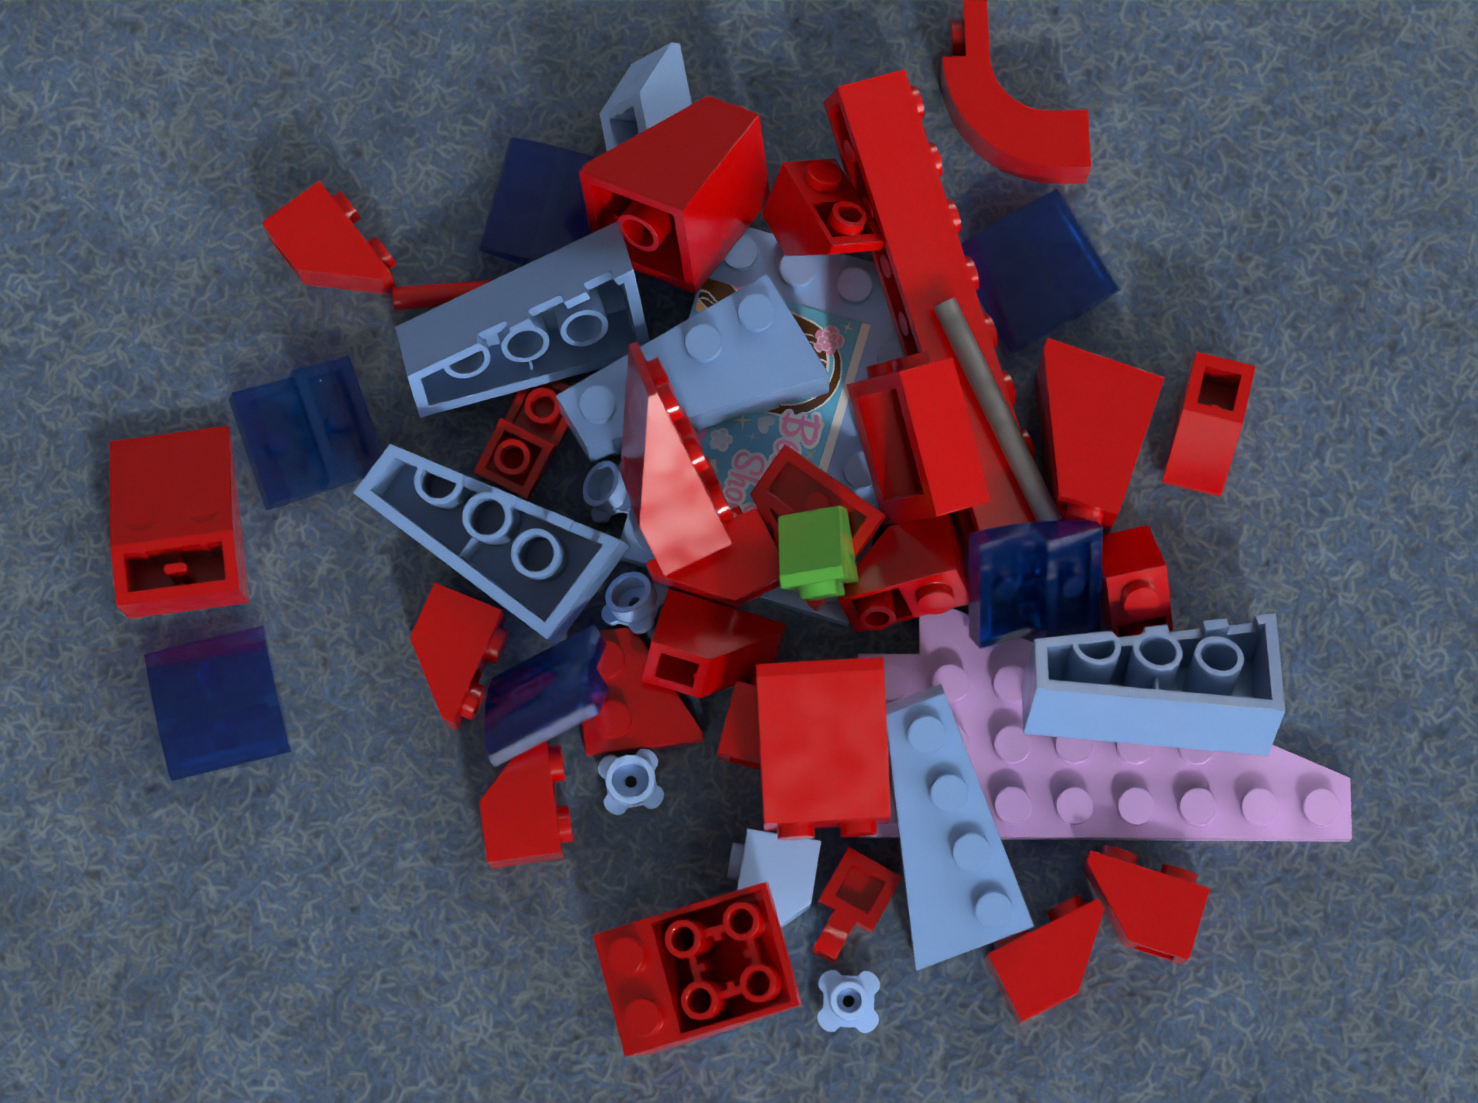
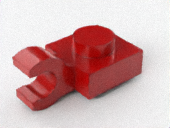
[812,847,903,964]

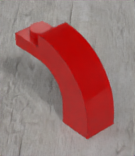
[939,0,1091,184]

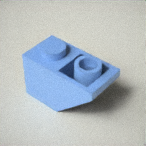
[600,42,692,151]
[727,829,821,928]

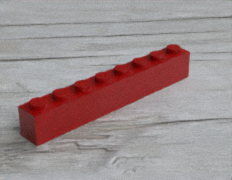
[823,69,1053,559]

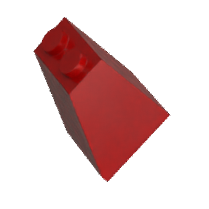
[579,96,770,294]
[1034,338,1165,541]
[755,657,891,841]

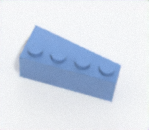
[395,221,650,418]
[556,274,830,463]
[353,444,630,643]
[1021,613,1285,756]
[886,684,1034,971]

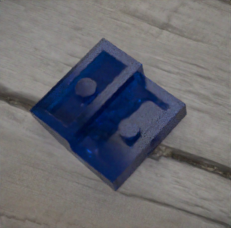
[479,137,596,266]
[961,189,1121,353]
[229,355,383,510]
[969,520,1103,649]
[484,625,610,767]
[144,626,291,781]

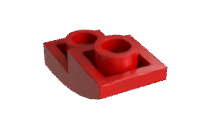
[473,380,571,499]

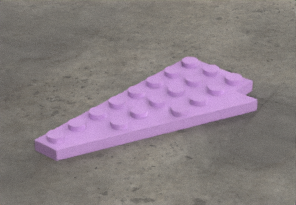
[858,608,1352,842]

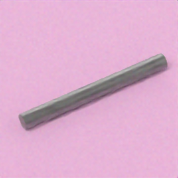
[933,298,1062,529]

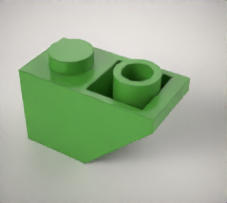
[778,506,859,601]

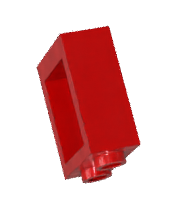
[847,351,991,525]

